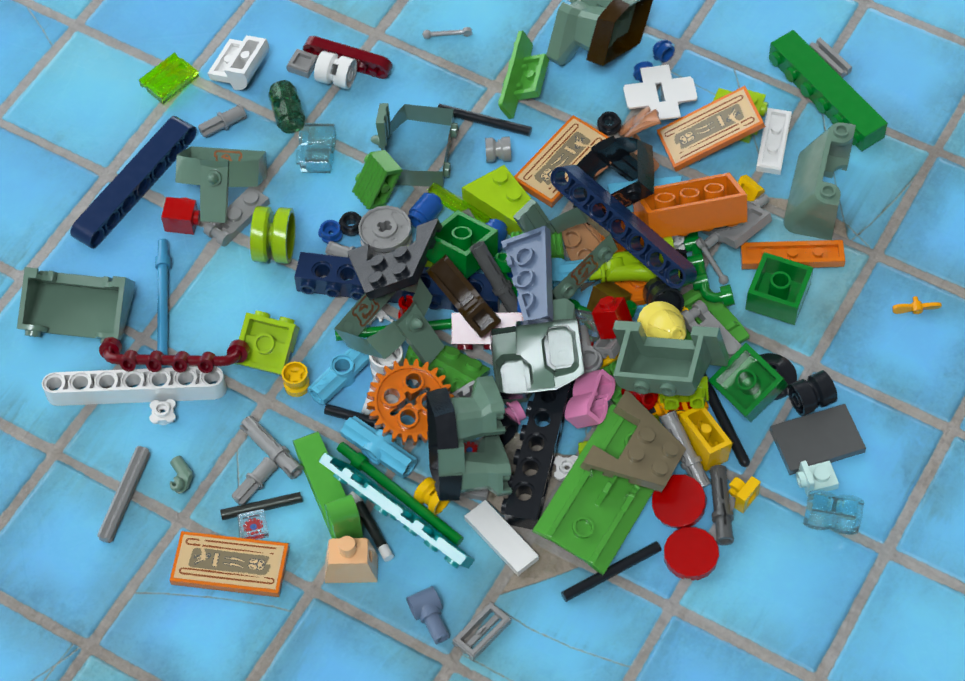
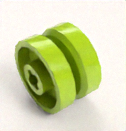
[250,206,296,264]

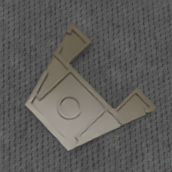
[580,390,686,492]

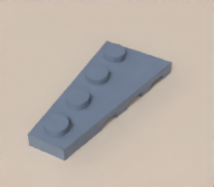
[501,226,553,320]

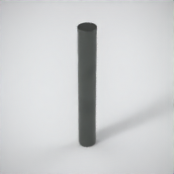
[220,492,302,520]

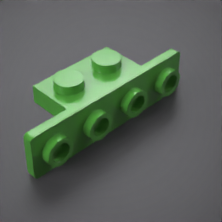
[498,31,549,119]
[405,345,490,393]

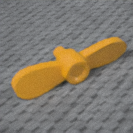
[892,296,942,314]

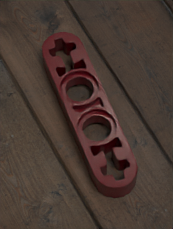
[303,36,393,79]

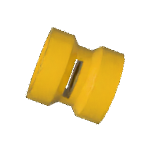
[281,361,310,397]
[414,477,450,515]

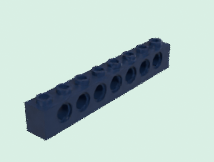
[294,252,501,313]

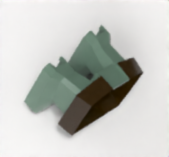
[546,0,653,66]

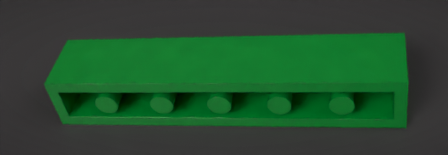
[769,30,888,151]

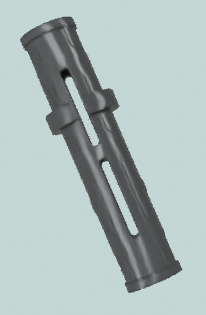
[469,241,517,312]
[709,465,734,545]

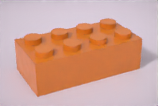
[633,172,747,238]

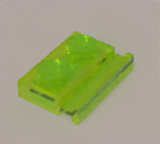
[139,52,199,104]

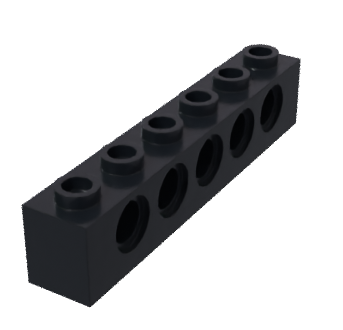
[501,370,573,530]

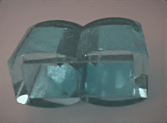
[296,123,336,173]
[803,490,864,535]

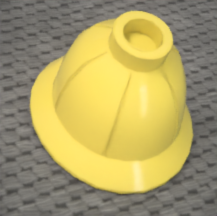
[637,301,687,340]

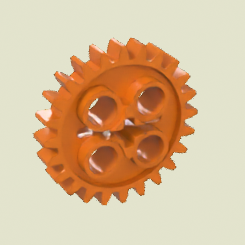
[367,358,454,445]

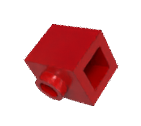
[161,197,201,235]
[591,296,633,339]

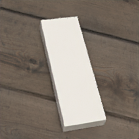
[756,108,792,175]
[464,500,539,576]

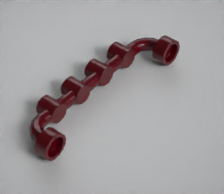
[99,337,250,373]

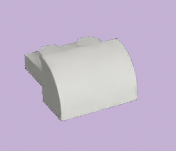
[207,35,269,90]

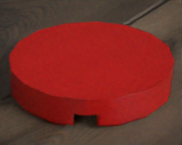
[652,475,707,529]
[664,527,719,580]

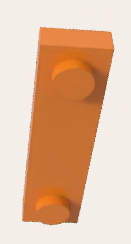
[740,240,845,269]

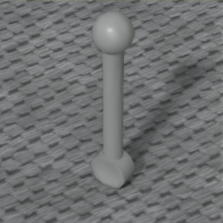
[422,27,472,39]
[696,237,729,285]

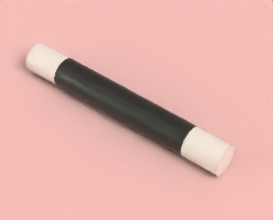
[349,491,394,562]

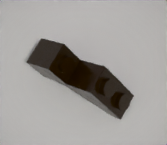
[426,254,501,338]

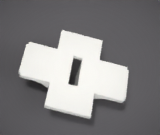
[623,65,698,120]

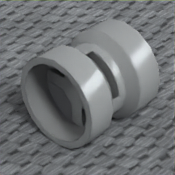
[485,136,511,163]

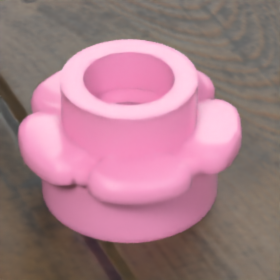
[505,400,526,425]

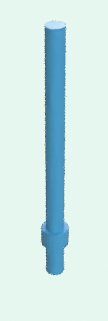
[155,239,171,368]

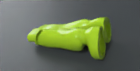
[589,236,680,283]

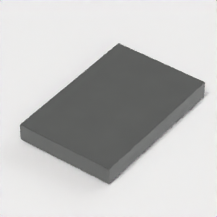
[769,404,866,475]

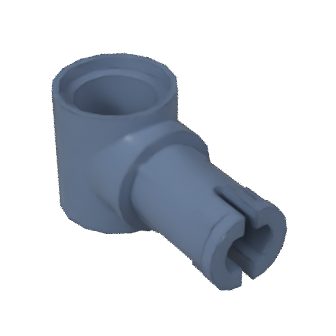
[406,586,450,644]

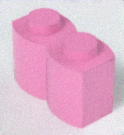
[565,369,616,429]

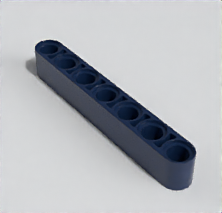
[70,116,197,248]
[550,164,697,289]

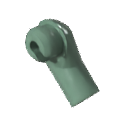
[170,456,193,494]

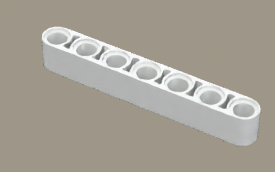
[42,366,227,406]

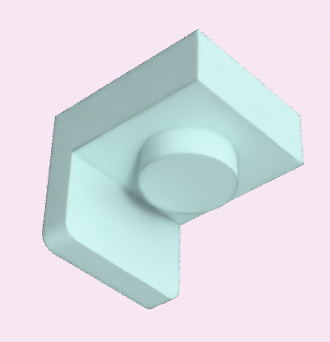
[796,460,839,497]

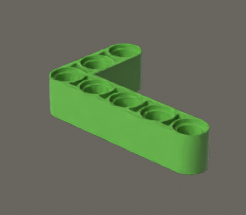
[293,431,363,538]

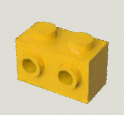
[679,406,733,471]

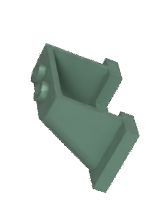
[613,320,729,396]

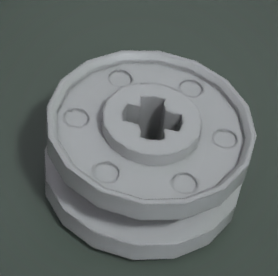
[358,205,413,256]

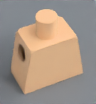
[325,536,378,583]

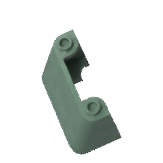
[784,123,856,240]
[17,267,136,343]

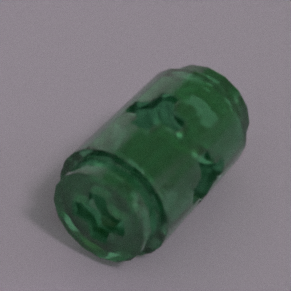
[268,80,305,133]

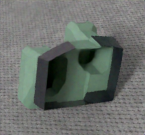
[490,298,586,405]
[426,376,512,501]

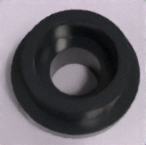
[597,111,622,135]
[339,211,362,236]

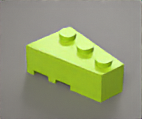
[462,165,531,236]

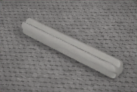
[97,446,150,543]

